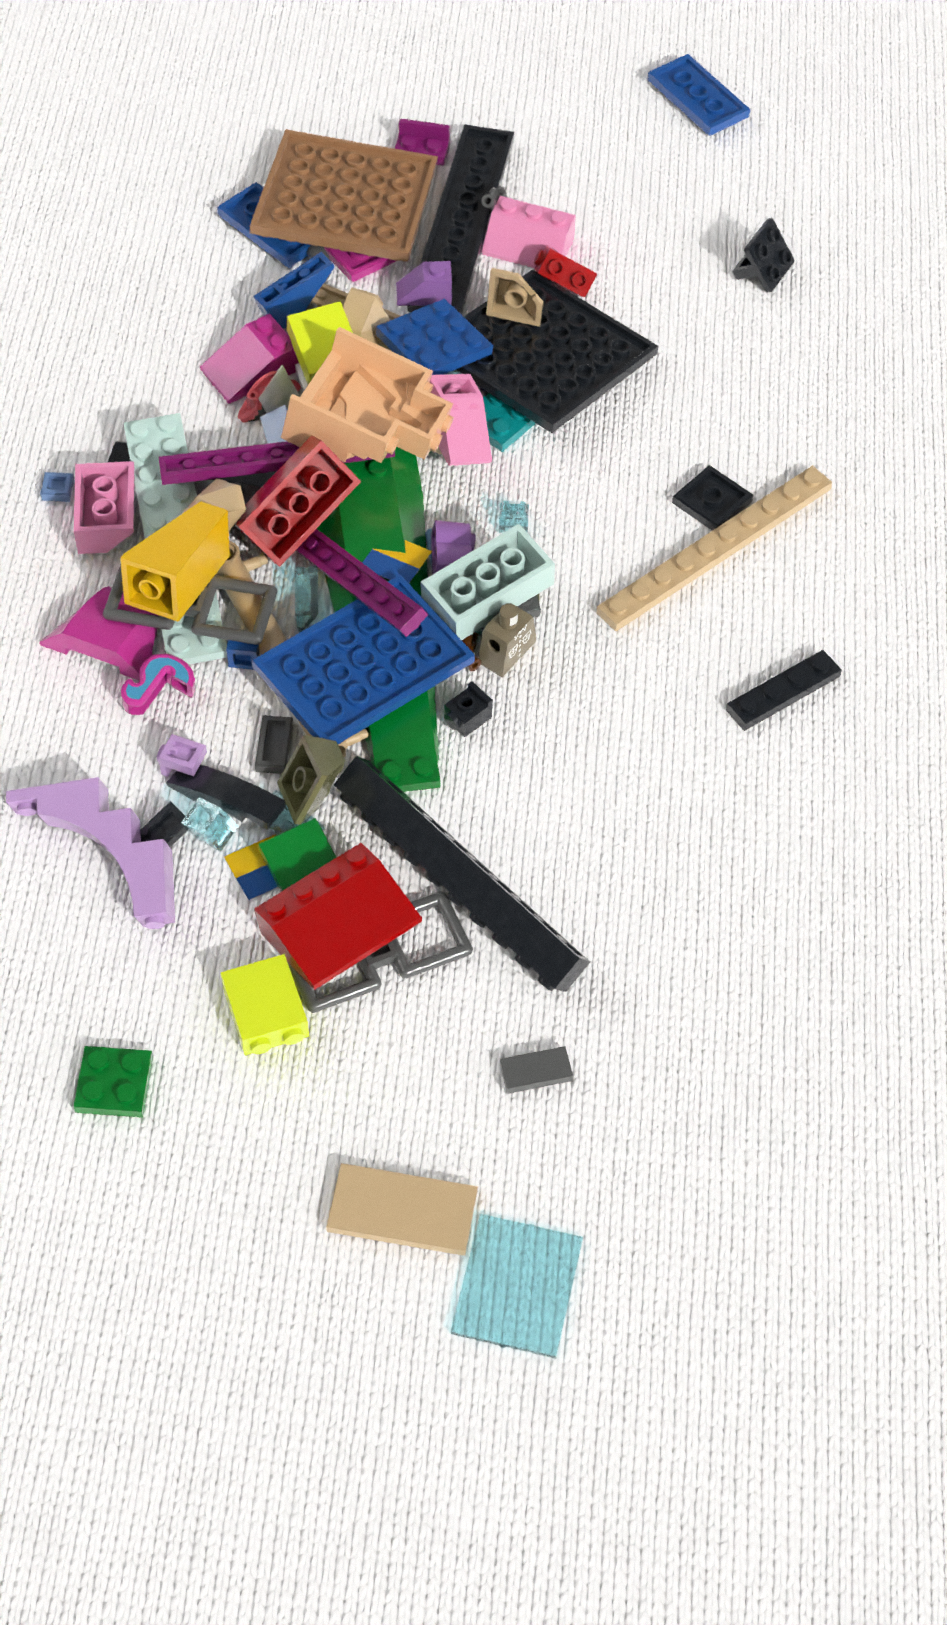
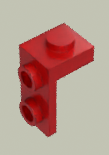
[533,245,597,297]

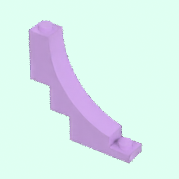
[6,777,175,929]

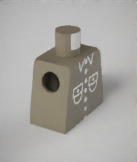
[479,603,536,677]

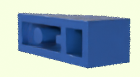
[253,252,335,329]

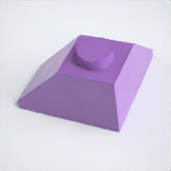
[396,261,452,306]

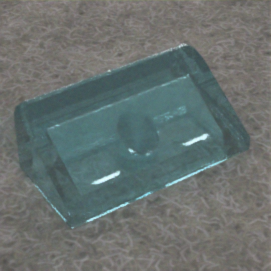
[295,566,319,633]

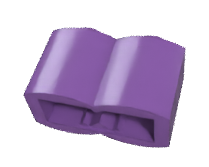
[431,520,476,575]

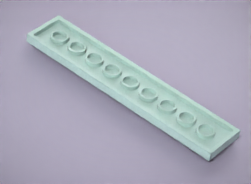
[123,413,227,665]

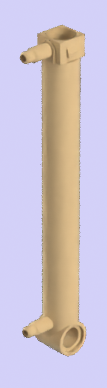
[215,541,368,757]

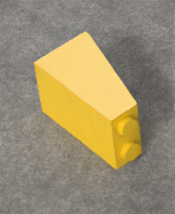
[120,501,230,622]

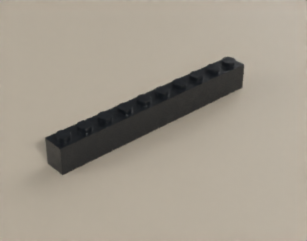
[333,755,591,992]

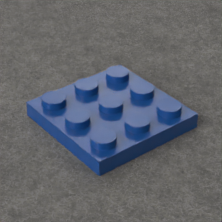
[376,298,493,375]

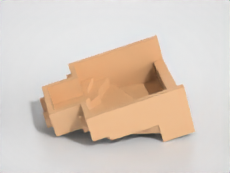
[281,327,454,463]

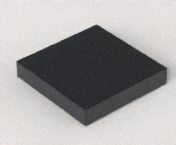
[672,465,754,531]

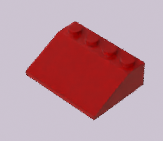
[254,843,422,990]

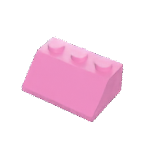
[482,196,576,268]
[73,461,134,554]

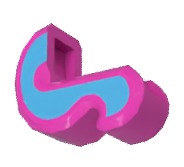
[121,653,195,715]

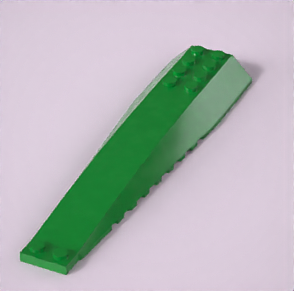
[317,447,441,792]

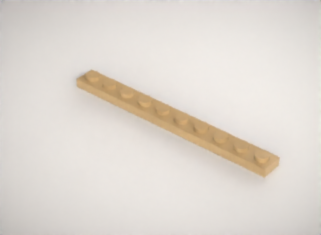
[596,465,832,632]

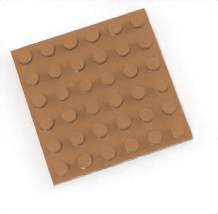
[250,129,438,262]

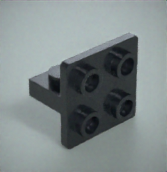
[732,218,795,293]

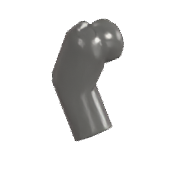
[481,186,507,211]

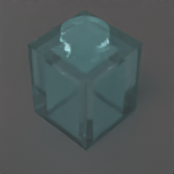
[181,797,239,852]

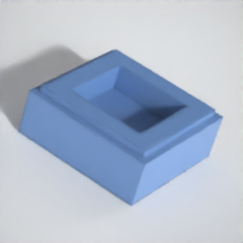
[40,472,75,502]

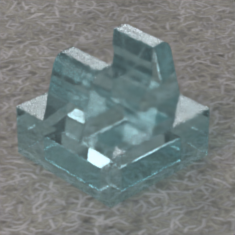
[499,501,529,533]

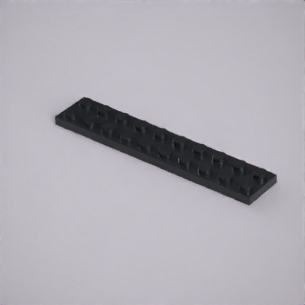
[407,124,515,315]

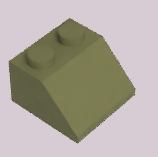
[277,735,345,825]

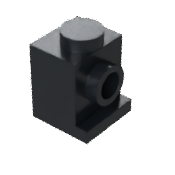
[444,681,493,737]

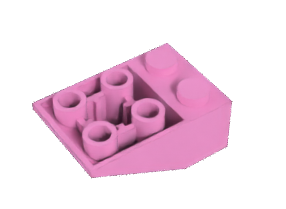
[430,374,492,466]

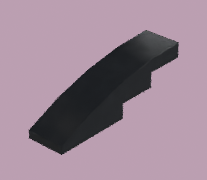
[166,765,286,830]

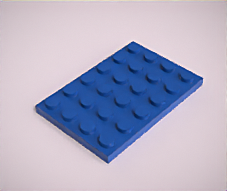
[252,575,475,744]

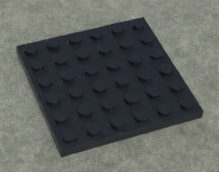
[454,269,659,433]

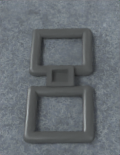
[103,564,277,645]
[288,891,473,1013]

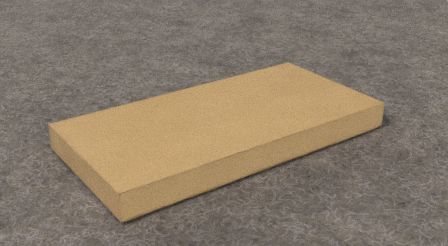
[326,1163,478,1256]

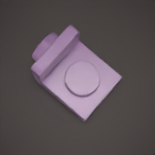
[157,734,207,777]

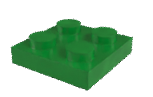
[73,1046,153,1118]

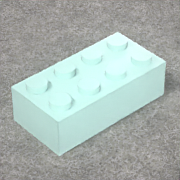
[421,524,555,640]

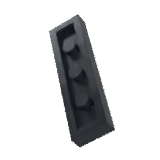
[726,650,842,731]

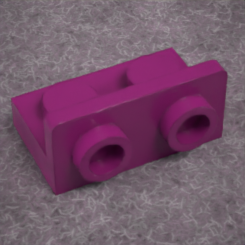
[394,119,450,166]

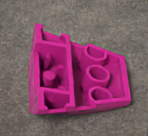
[39,586,159,681]

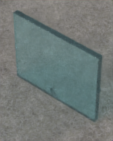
[450,1214,583,1359]

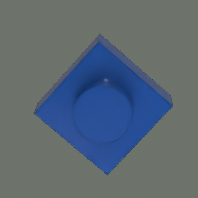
[226,640,260,670]

